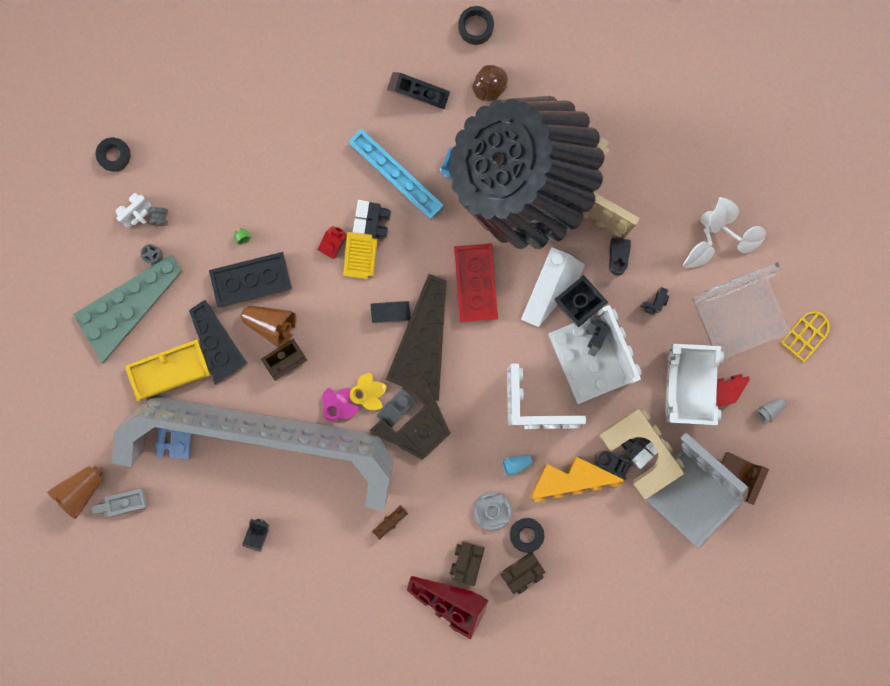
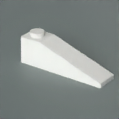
[521,247,585,327]

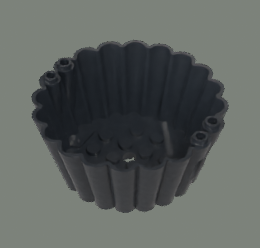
[449,96,604,249]

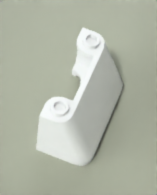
[665,344,724,425]

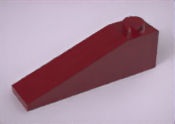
[407,576,489,640]

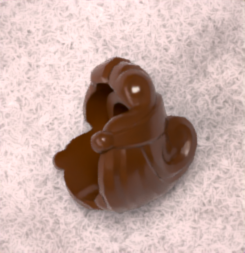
[472,65,508,101]

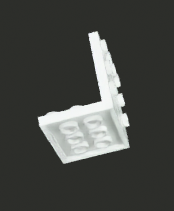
[548,305,642,404]
[507,364,586,429]

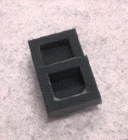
[370,301,410,323]

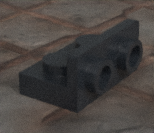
[585,320,610,357]

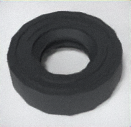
[95,137,131,172]
[510,518,545,553]

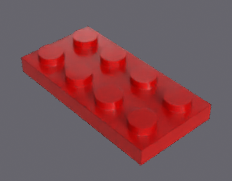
[454,243,498,323]

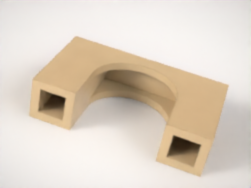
[600,406,685,499]

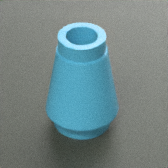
[503,455,533,476]

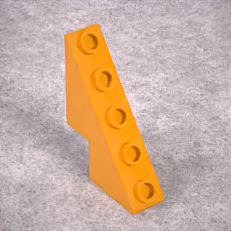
[530,457,624,502]

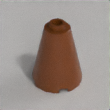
[241,305,297,347]
[47,466,103,519]

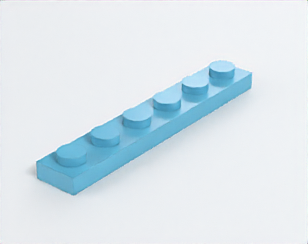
[348,129,444,220]

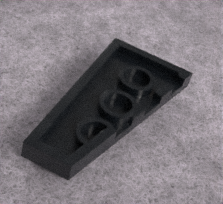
[189,300,248,385]

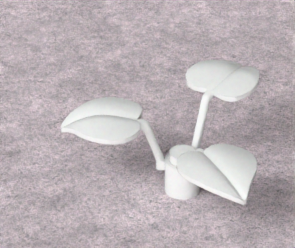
[683,197,766,268]

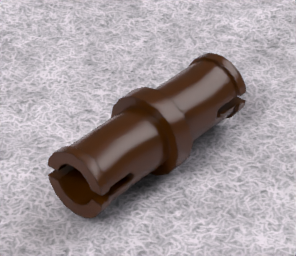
[372,505,408,540]

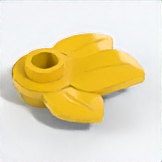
[350,373,387,410]

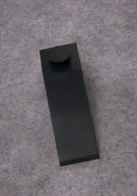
[387,72,450,109]

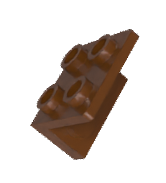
[721,452,769,505]

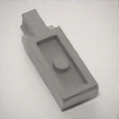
[91,488,148,516]

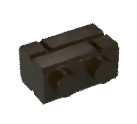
[261,338,308,381]
[449,540,485,586]
[500,552,546,595]

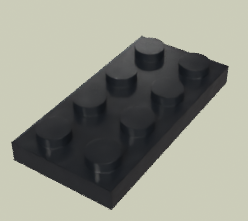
[209,252,293,308]

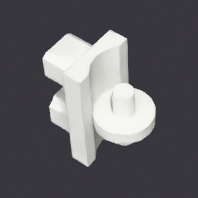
[116,193,153,229]

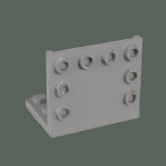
[640,433,748,549]

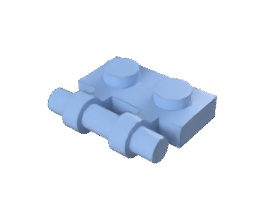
[155,428,192,459]

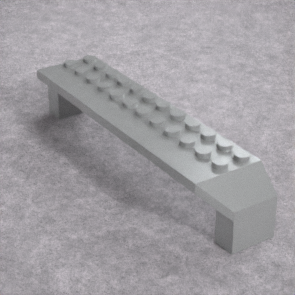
[112,396,393,511]

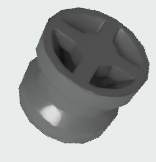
[148,207,168,226]
[141,244,163,265]

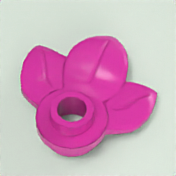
[322,388,359,422]

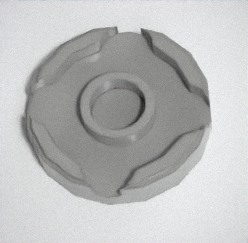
[473,492,512,531]

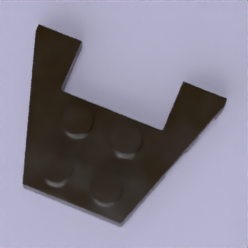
[370,378,451,460]

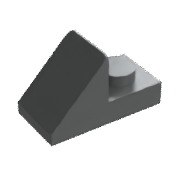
[377,388,416,427]

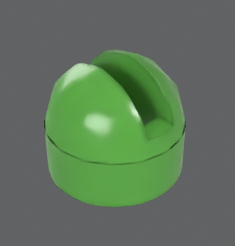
[234,228,251,245]

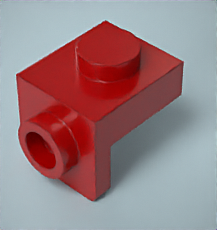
[317,226,347,259]

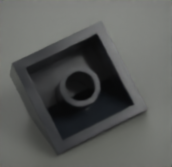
[554,275,608,327]

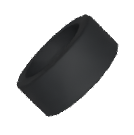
[458,6,494,45]

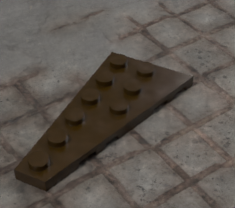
[385,274,446,401]

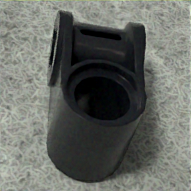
[609,238,631,276]
[594,451,634,481]

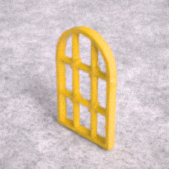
[780,311,830,362]

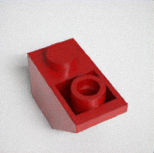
[716,374,750,407]

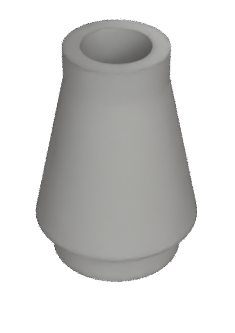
[757,398,787,423]

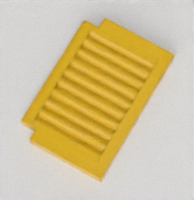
[343,232,378,279]

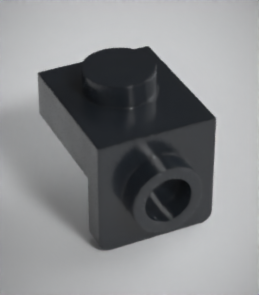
[640,287,669,315]
[242,519,269,552]

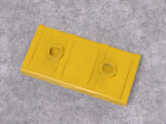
[125,339,211,402]

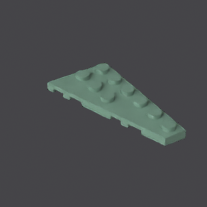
[73,255,183,363]

